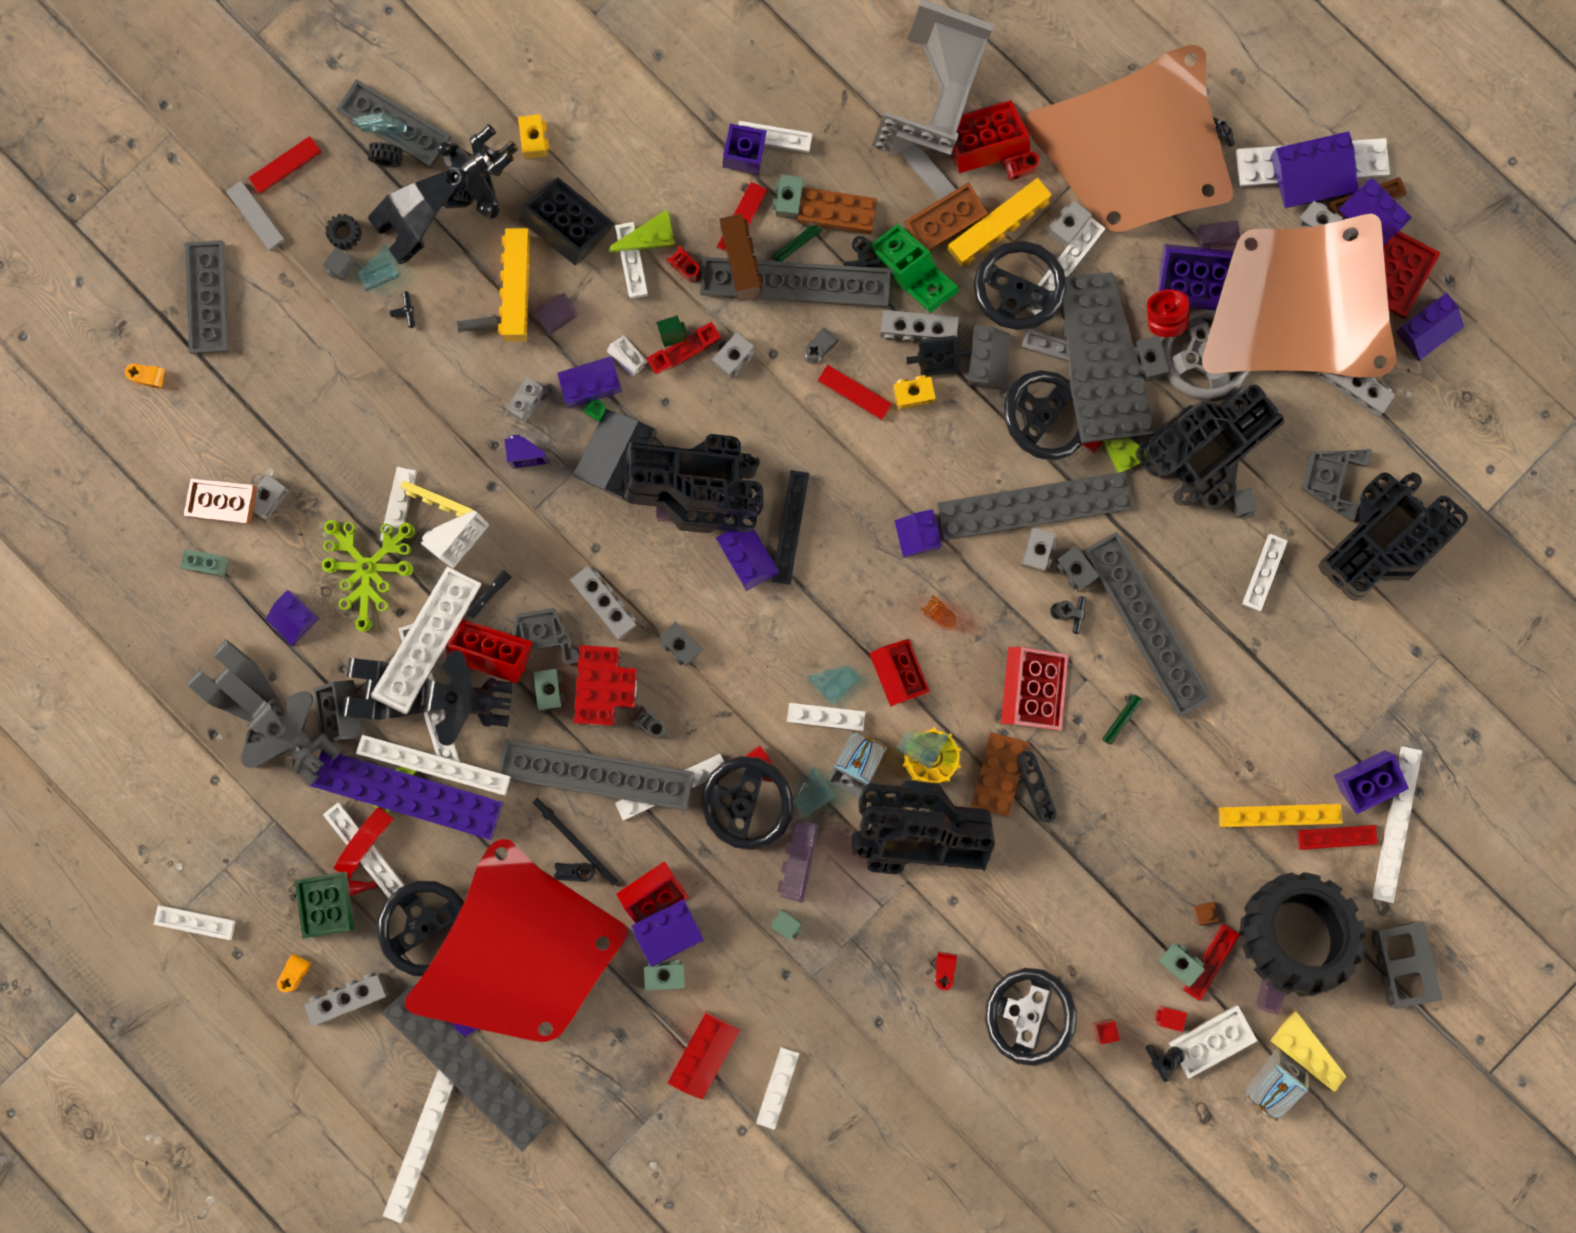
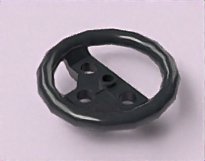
[973,240,1067,330]
[1004,370,1083,461]
[701,756,794,850]
[377,881,465,976]
[985,968,1077,1066]

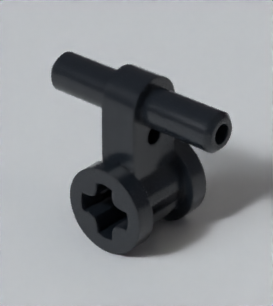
[1213,117,1235,146]
[843,236,881,267]
[1050,596,1086,634]
[1145,1044,1185,1082]

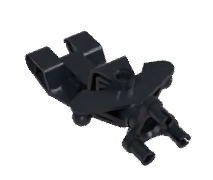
[368,124,519,264]
[342,650,513,746]

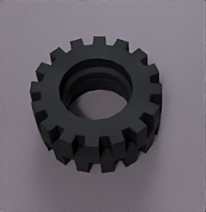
[368,142,403,167]
[325,214,362,251]

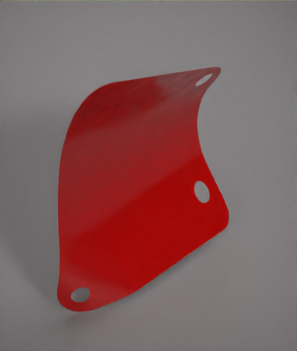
[405,839,627,1042]

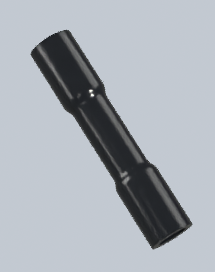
[466,570,512,619]

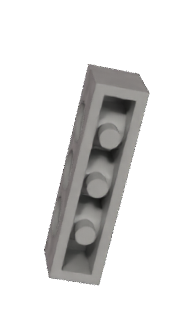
[1298,201,1359,241]
[880,310,958,342]
[1314,372,1395,417]
[570,566,637,641]
[304,972,389,1027]

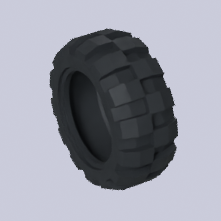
[1240,872,1366,997]

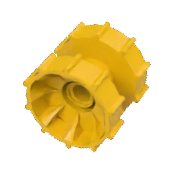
[902,727,962,783]

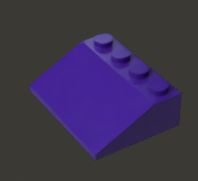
[1271,131,1358,209]
[1158,244,1234,310]

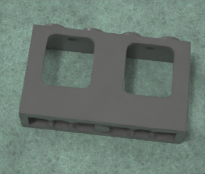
[1372,921,1443,1009]

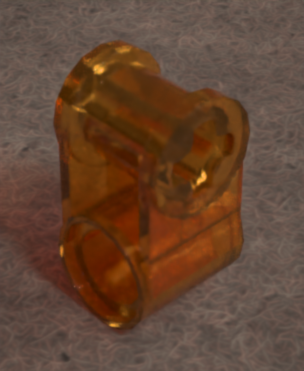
[920,595,956,630]

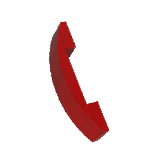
[646,321,721,375]
[333,807,394,880]

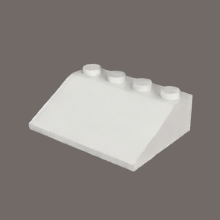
[421,511,489,568]

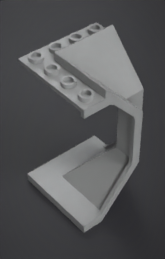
[872,0,994,158]

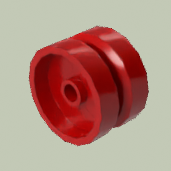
[1147,289,1190,338]

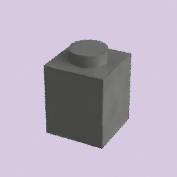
[323,247,355,280]
[1229,488,1258,519]

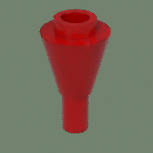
[348,880,377,897]

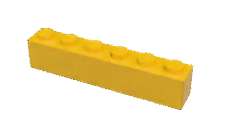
[947,178,1052,267]
[498,228,530,342]
[1219,804,1342,827]

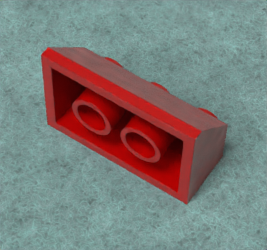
[869,639,930,707]
[616,861,689,923]

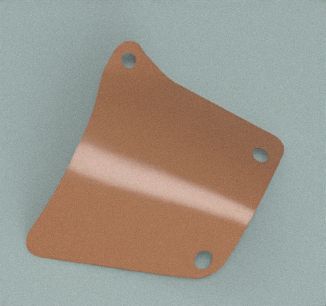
[1025,45,1233,232]
[1202,214,1397,377]

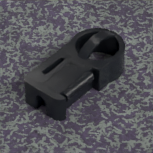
[554,862,595,882]

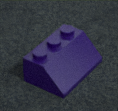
[1338,178,1412,245]
[1395,293,1464,361]
[558,356,623,409]
[716,525,779,591]
[1333,750,1409,814]
[631,899,704,967]

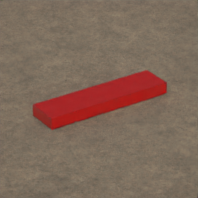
[248,136,322,194]
[717,181,768,253]
[818,365,892,421]
[1297,825,1378,850]
[1182,924,1240,1001]

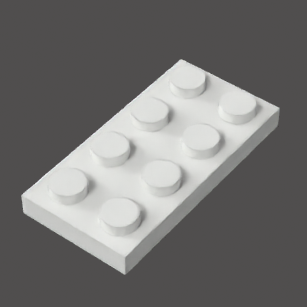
[1168,1005,1257,1079]

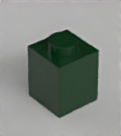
[656,315,687,348]

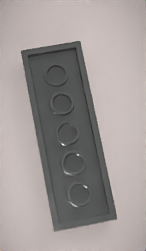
[336,79,451,168]
[185,240,229,355]

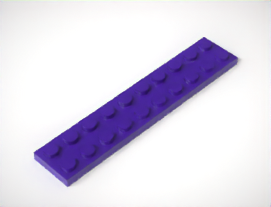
[310,750,503,840]

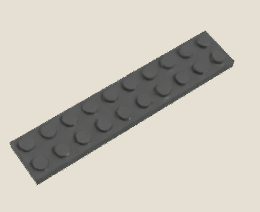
[700,257,891,308]
[937,472,1132,541]
[1083,532,1213,718]
[498,739,694,811]
[382,985,550,1152]

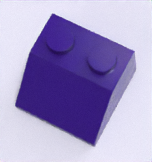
[722,124,767,175]
[504,435,550,469]
[895,509,942,558]
[266,590,320,646]

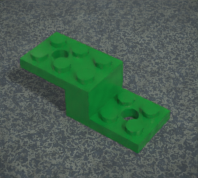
[869,224,959,314]

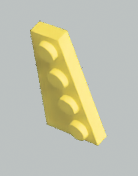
[401,481,482,517]
[1270,1010,1346,1092]

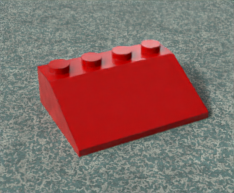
[951,100,1030,174]
[1001,647,1069,731]

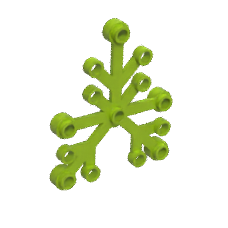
[322,520,415,632]

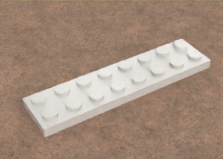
[1236,138,1390,188]
[371,567,481,715]

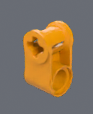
[125,364,165,389]
[277,953,311,992]

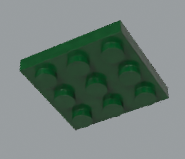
[295,872,355,939]

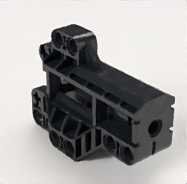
[1135,384,1284,509]
[624,434,764,533]
[1318,472,1468,601]
[851,780,995,874]

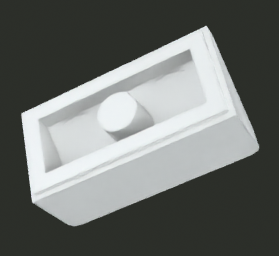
[607,335,648,377]

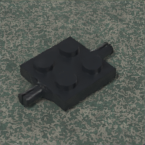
[906,335,971,376]

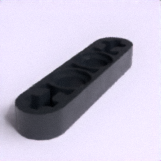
[1017,751,1057,823]

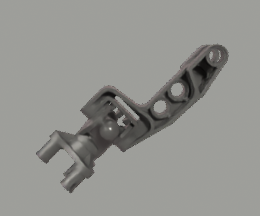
[186,639,341,785]

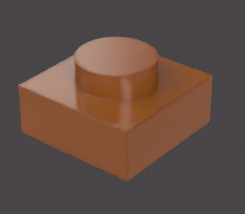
[1193,901,1219,925]

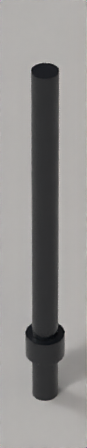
[532,798,618,886]

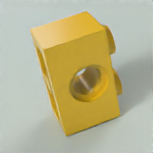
[518,114,549,159]
[893,375,936,410]

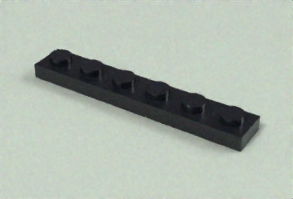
[772,470,810,586]

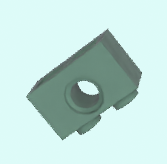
[773,175,803,219]
[180,549,228,577]
[533,669,566,711]
[770,909,802,940]
[1159,943,1205,988]
[644,960,686,991]

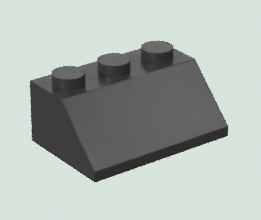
[967,325,1011,390]
[313,680,362,743]

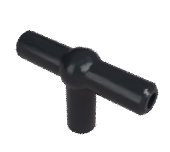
[390,291,416,328]

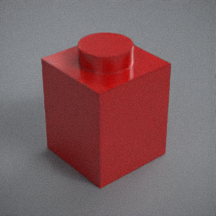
[1154,1005,1187,1032]
[1093,1019,1120,1045]

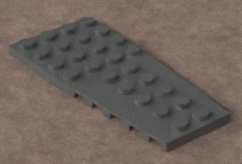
[1062,272,1155,444]

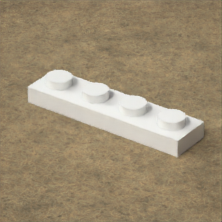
[738,121,812,153]
[615,222,648,299]
[380,467,417,545]
[1241,534,1288,612]
[787,703,865,731]
[153,905,236,940]
[756,1047,799,1130]

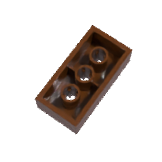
[719,213,763,301]

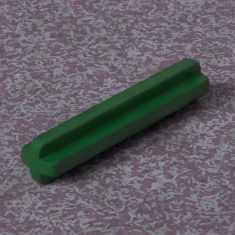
[773,225,821,262]
[1102,695,1142,745]

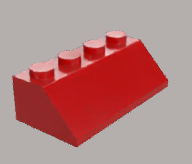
[445,619,533,683]
[667,1010,741,1100]

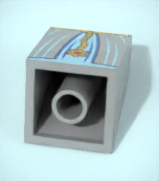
[826,730,887,798]
[1245,1048,1309,1122]

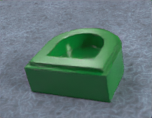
[583,399,606,422]

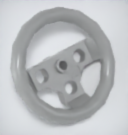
[1162,309,1249,400]

